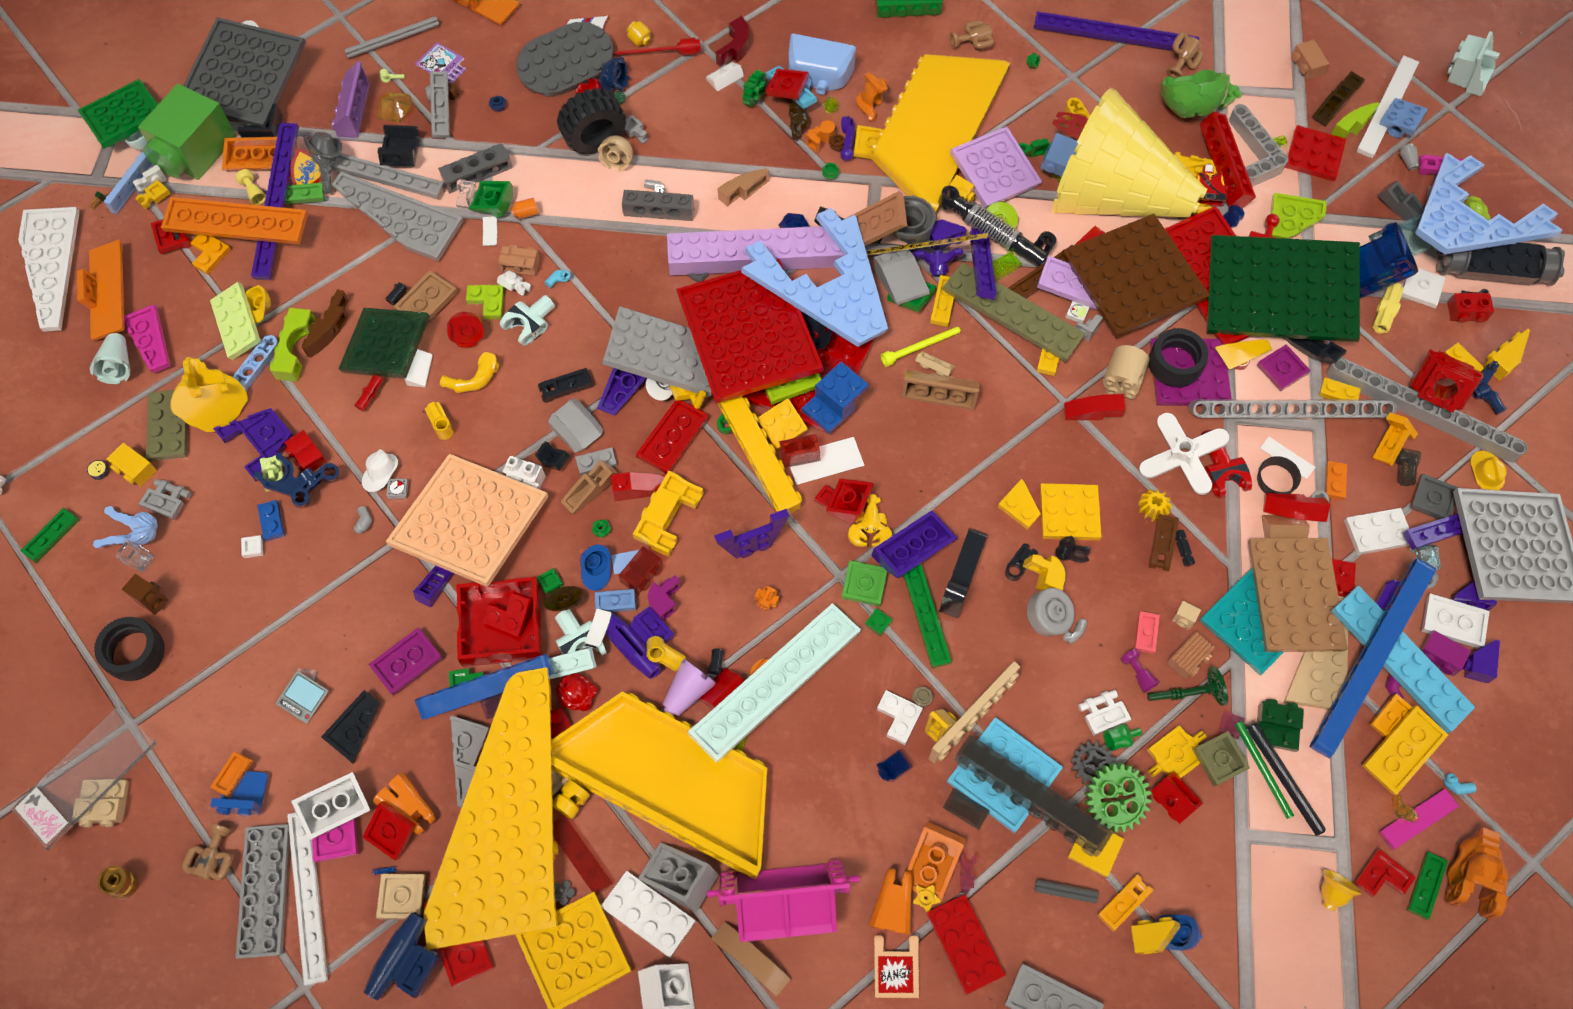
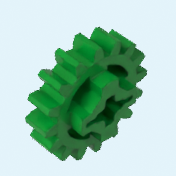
[742,70,767,107]

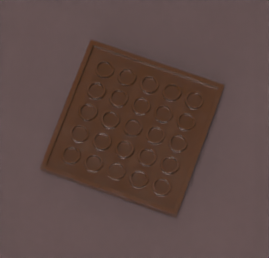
[1062,213,1210,338]

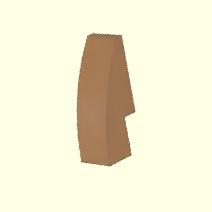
[717,168,769,207]
[561,460,619,514]

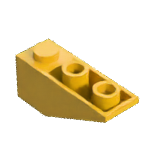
[1484,329,1530,381]

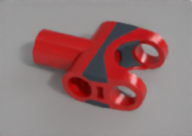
[1204,446,1252,498]

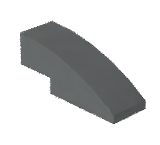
[1378,180,1424,228]

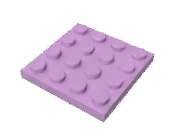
[949,126,1042,209]

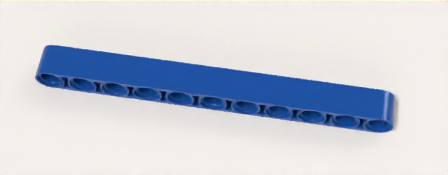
[1310,558,1436,759]

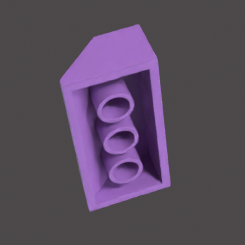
[332,62,370,138]

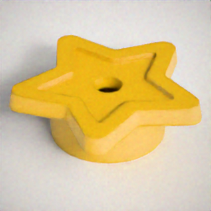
[913,885,941,912]

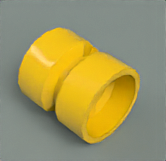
[552,780,590,820]

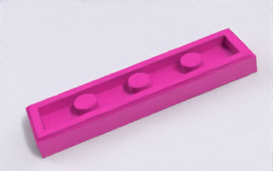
[1378,789,1459,850]

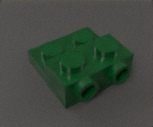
[1255,699,1304,752]

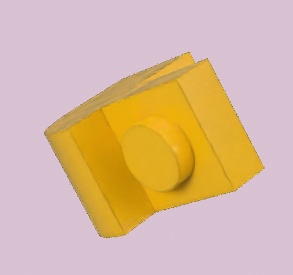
[1023,554,1066,590]

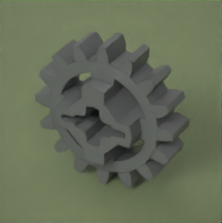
[1070,742,1116,784]

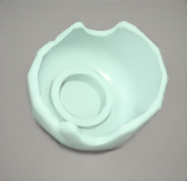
[125,131,147,151]

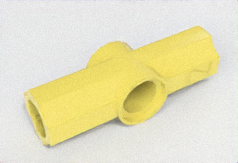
[1372,282,1404,334]

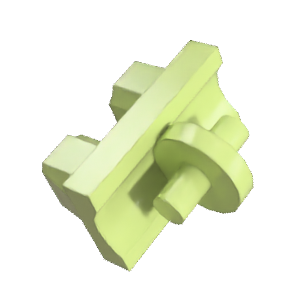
[260,455,284,492]

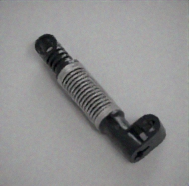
[938,185,1056,267]

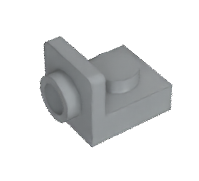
[1075,314,1103,342]

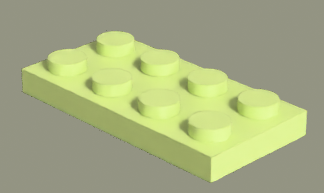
[210,282,261,360]

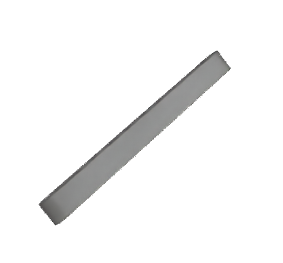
[1326,357,1528,462]
[1188,399,1397,418]

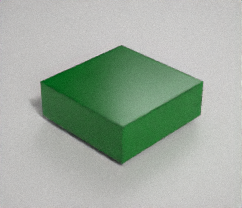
[536,568,563,595]

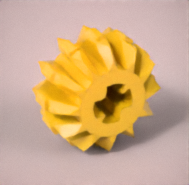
[1138,489,1172,522]

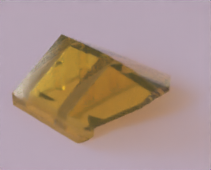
[377,91,412,123]

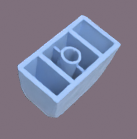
[788,33,856,95]

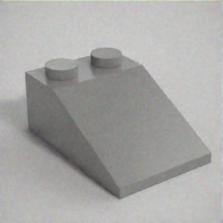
[874,249,930,305]
[638,842,718,912]

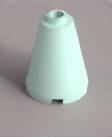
[90,333,131,384]

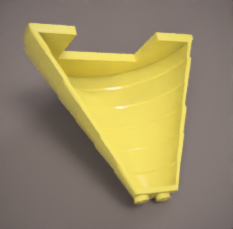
[1051,88,1208,217]

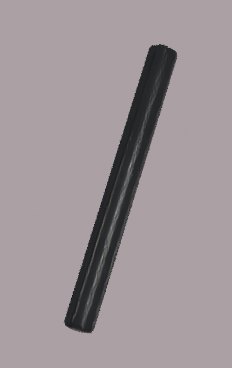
[1246,722,1326,836]

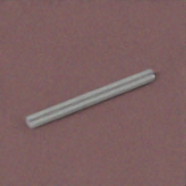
[345,17,439,58]

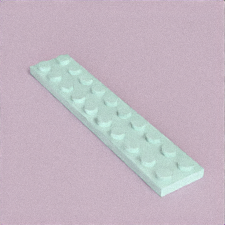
[688,603,861,763]

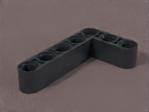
[939,528,988,618]

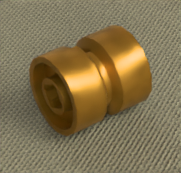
[98,866,138,899]

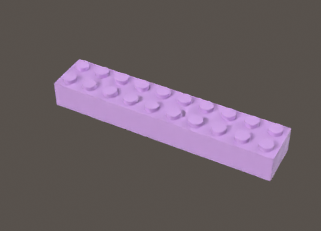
[667,226,845,276]

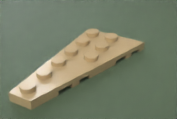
[1283,596,1348,710]

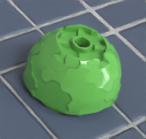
[1160,69,1230,118]

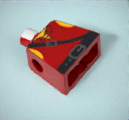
[1196,165,1227,207]

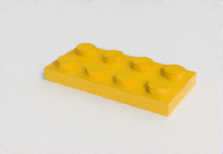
[1361,706,1448,795]

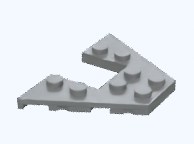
[450,716,490,808]

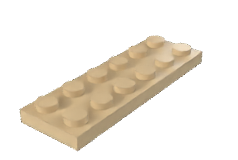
[928,661,1020,764]

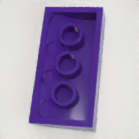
[871,510,957,579]

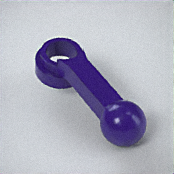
[840,116,856,161]

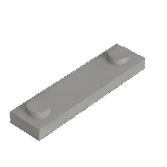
[430,71,450,138]

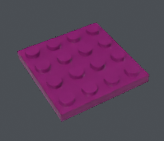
[1150,338,1232,406]

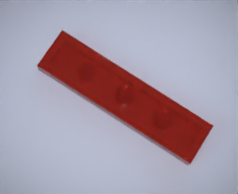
[553,815,613,896]

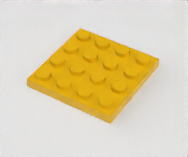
[516,892,632,1009]

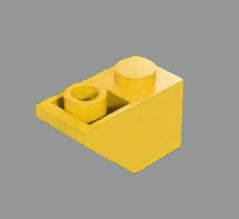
[1131,917,1180,955]

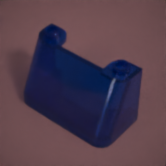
[1360,222,1419,299]

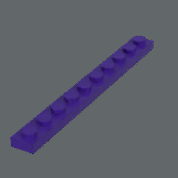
[1034,11,1199,50]
[251,123,299,280]

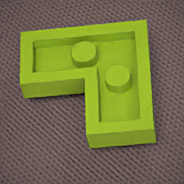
[466,285,504,319]

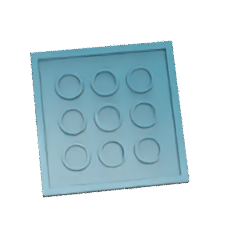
[947,717,1063,834]

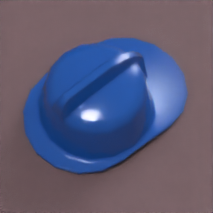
[579,544,611,591]
[1154,914,1203,951]

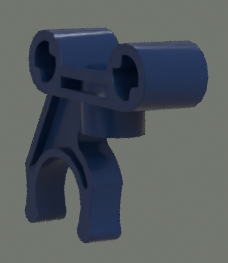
[254,453,339,509]

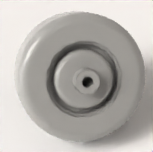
[1027,588,1075,637]

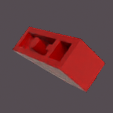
[611,472,666,502]

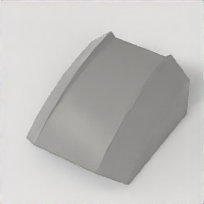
[548,399,604,453]

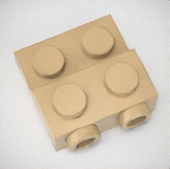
[73,780,129,827]

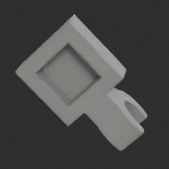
[624,115,648,144]

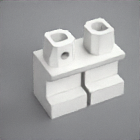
[502,456,546,489]

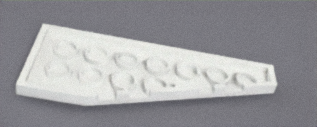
[18,207,80,332]

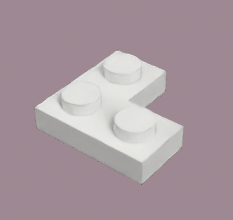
[877,690,923,745]

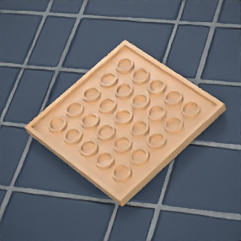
[386,454,548,587]

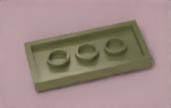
[146,390,188,462]

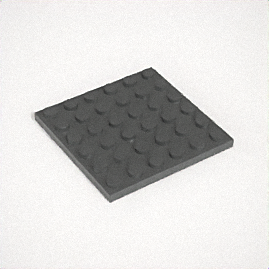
[184,17,306,127]

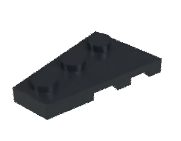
[321,690,380,764]

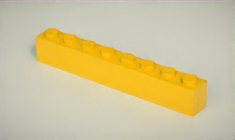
[717,396,802,514]

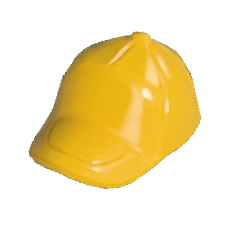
[246,285,271,323]

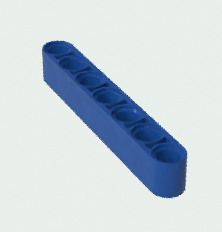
[414,654,554,720]

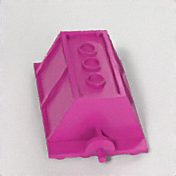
[707,859,860,942]

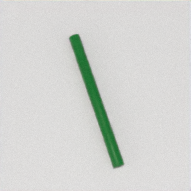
[1234,721,1294,819]

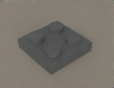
[1410,473,1459,519]

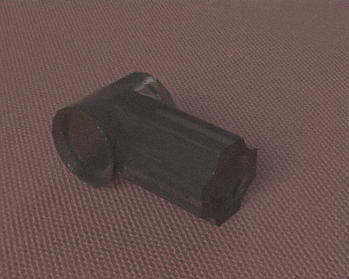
[1395,448,1421,487]

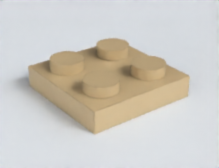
[376,874,426,919]

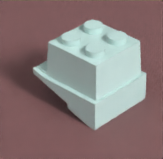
[1447,31,1500,96]

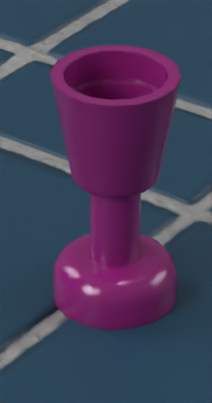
[1120,648,1160,693]

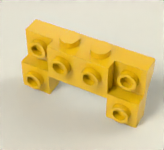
[633,471,704,557]

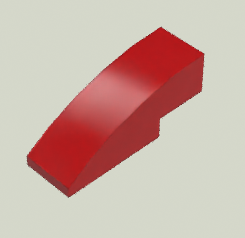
[1064,394,1126,421]
[1263,493,1330,522]

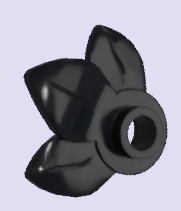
[1055,536,1091,563]

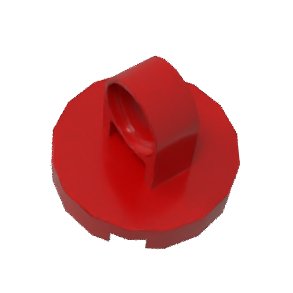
[447,312,484,348]

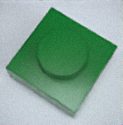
[865,608,893,637]

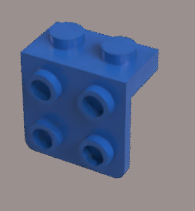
[210,771,268,817]

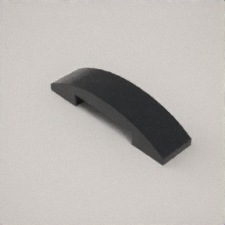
[1283,338,1347,363]

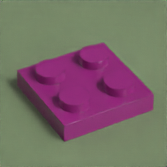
[1257,344,1311,391]

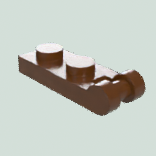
[1149,514,1179,571]

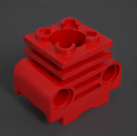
[1410,349,1483,413]

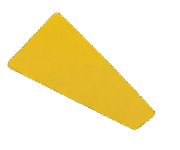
[1215,339,1272,369]

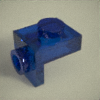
[779,213,810,228]
[876,750,913,782]

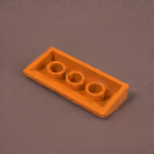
[222,137,297,170]

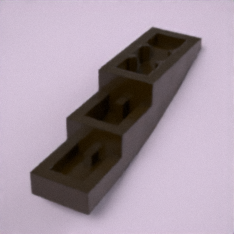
[1312,71,1365,126]

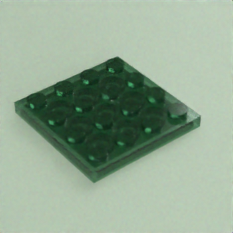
[338,308,430,378]

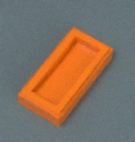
[210,751,254,798]

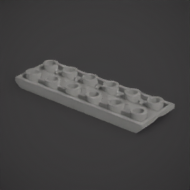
[236,824,290,959]

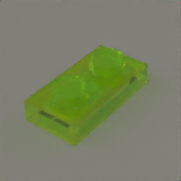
[992,251,1022,282]

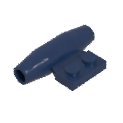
[363,911,440,1000]

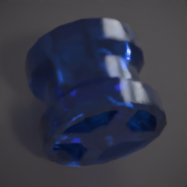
[1223,205,1245,228]

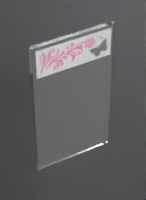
[11,706,157,850]

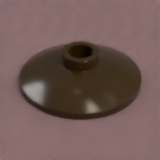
[544,586,583,611]

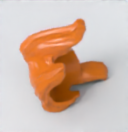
[855,72,888,122]

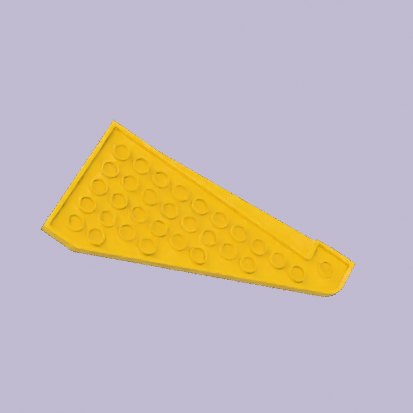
[424,667,558,950]

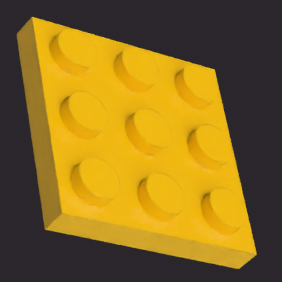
[1040,483,1101,540]

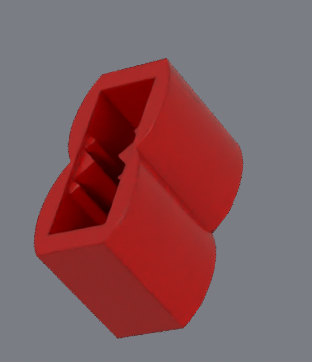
[284,430,327,471]

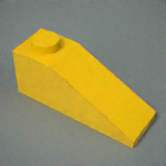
[925,709,957,743]

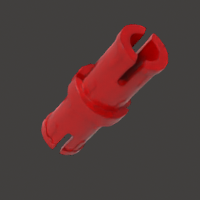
[354,374,384,412]

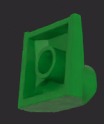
[469,181,514,217]

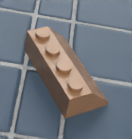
[901,370,979,410]

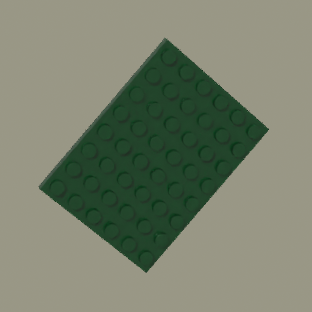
[1207,235,1360,342]

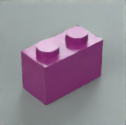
[1420,630,1471,676]

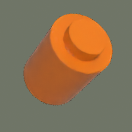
[511,197,538,220]

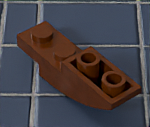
[302,289,349,358]

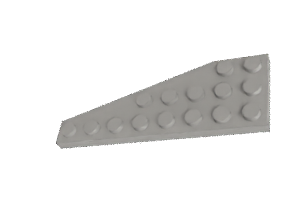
[332,172,464,261]

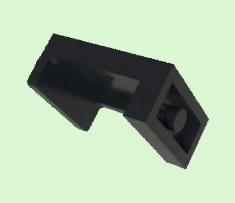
[377,125,420,167]

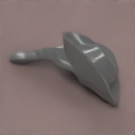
[303,132,343,194]

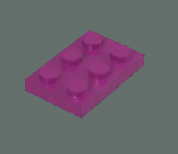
[368,627,443,696]

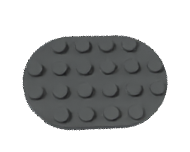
[516,22,613,97]

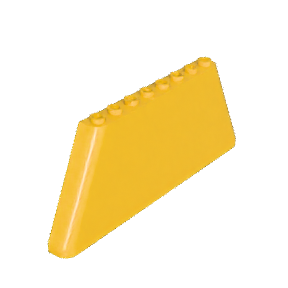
[871,54,1010,214]
[551,691,767,879]

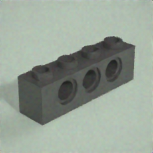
[438,143,513,194]
[622,189,694,221]

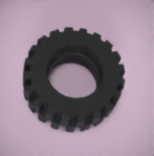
[557,88,626,154]

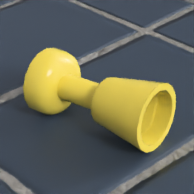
[235,169,266,205]

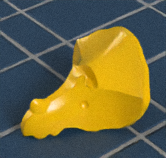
[170,357,248,432]

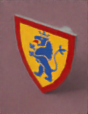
[290,147,322,185]

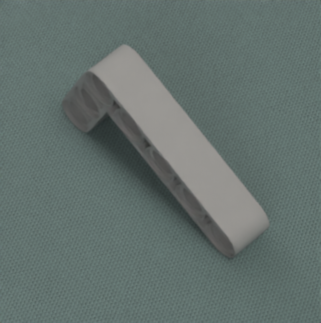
[1229,104,1288,187]

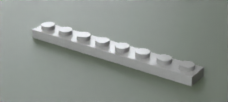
[331,153,445,199]

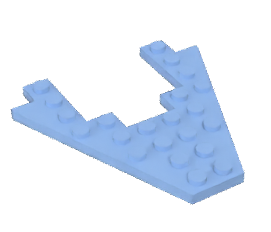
[1415,153,1563,254]
[741,208,888,347]

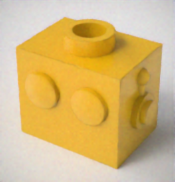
[949,175,976,202]

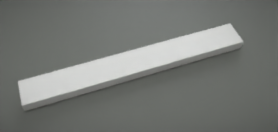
[1356,56,1419,158]
[288,813,328,986]

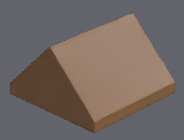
[1262,515,1310,538]

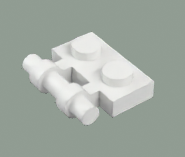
[1078,690,1131,736]

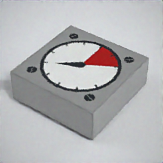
[386,479,409,499]

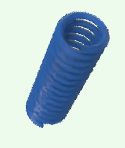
[373,866,396,875]

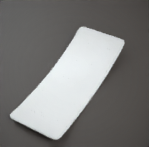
[483,217,497,246]
[585,609,612,647]

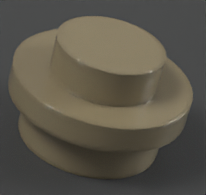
[912,687,933,707]

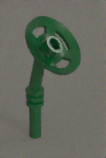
[1147,666,1228,706]

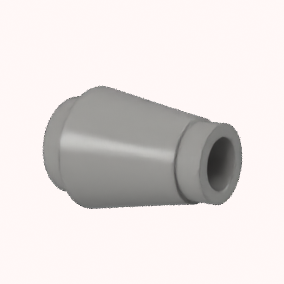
[1399,143,1419,171]

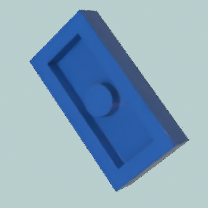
[257,500,285,541]

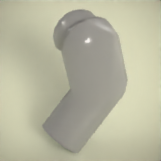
[644,179,666,192]
[1062,619,1088,644]

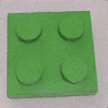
[841,560,887,607]

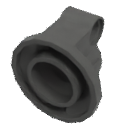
[893,196,935,253]

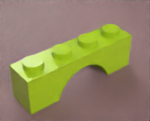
[270,308,315,382]

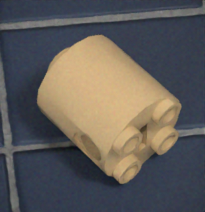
[1103,345,1150,399]

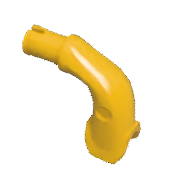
[440,352,499,393]

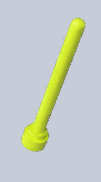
[881,327,961,367]

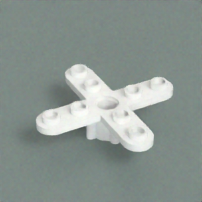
[1140,413,1229,495]

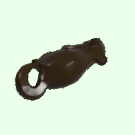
[789,100,810,140]

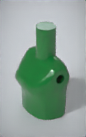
[1103,724,1142,751]

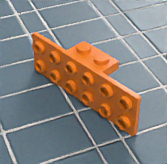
[453,0,520,25]
[77,239,125,341]

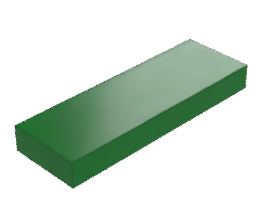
[20,507,80,564]
[1406,852,1448,920]

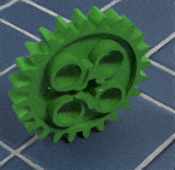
[1084,763,1152,832]

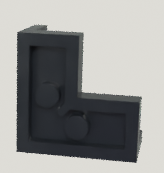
[238,104,283,138]

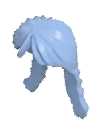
[92,506,158,549]

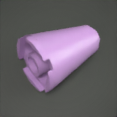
[663,659,716,716]

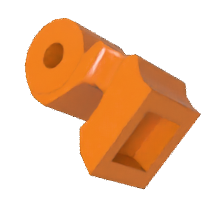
[806,120,835,154]

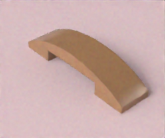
[711,922,791,997]

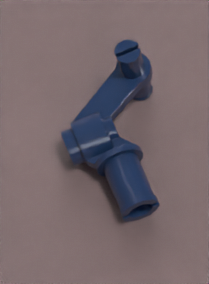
[1472,361,1507,415]

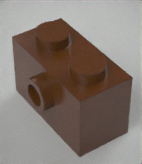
[122,574,168,615]

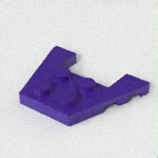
[213,408,293,481]
[714,508,790,559]

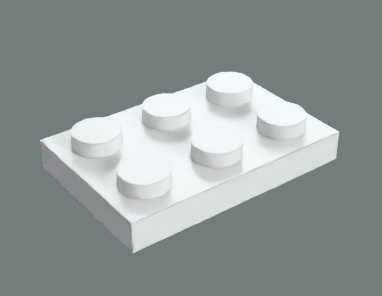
[1344,508,1410,555]
[1421,594,1490,649]

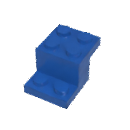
[802,362,869,434]

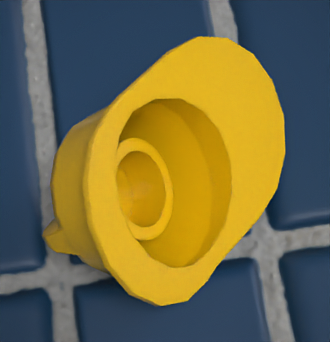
[1470,451,1506,490]

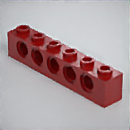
[1200,111,1256,209]

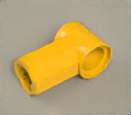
[425,402,454,440]
[647,636,685,671]

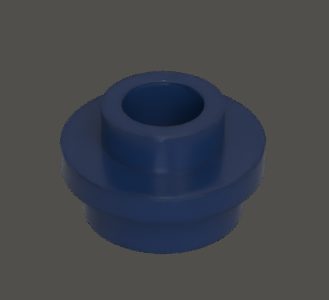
[489,96,506,112]

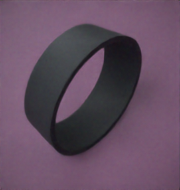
[1257,456,1301,494]

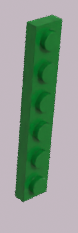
[903,564,952,669]

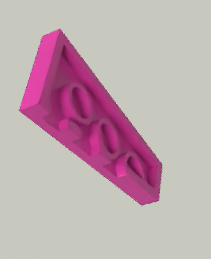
[124,304,171,373]

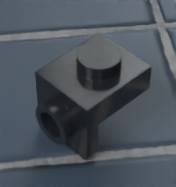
[535,441,570,471]

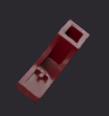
[716,15,749,67]

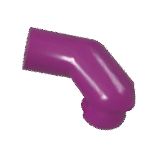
[1386,674,1404,699]

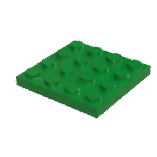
[78,79,158,149]

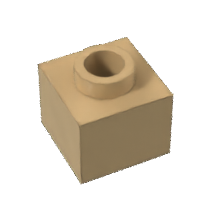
[1172,601,1201,629]

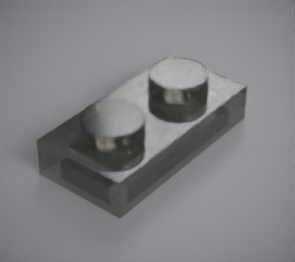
[943,789,990,830]

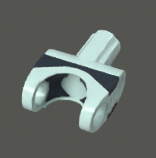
[500,295,555,346]
[555,609,606,656]

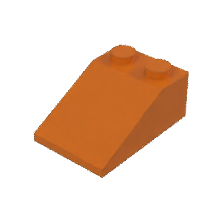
[906,822,967,903]

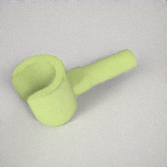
[380,69,404,83]

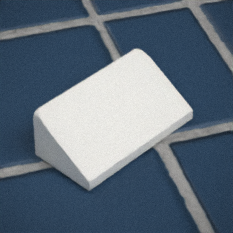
[706,62,744,91]
[405,348,433,387]

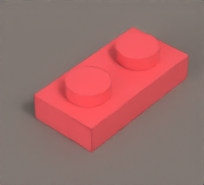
[1134,611,1160,654]

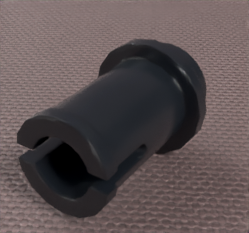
[385,282,407,306]
[707,648,724,676]

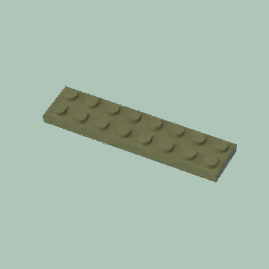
[943,262,1086,363]

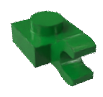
[1019,138,1050,158]
[449,668,484,687]

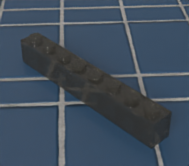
[954,734,1114,857]

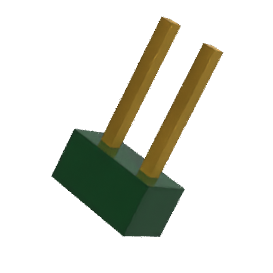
[89,191,106,211]

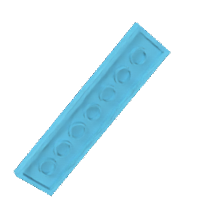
[1331,585,1475,734]

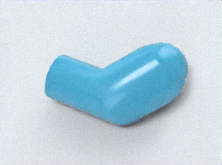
[544,270,571,288]
[1444,774,1476,795]

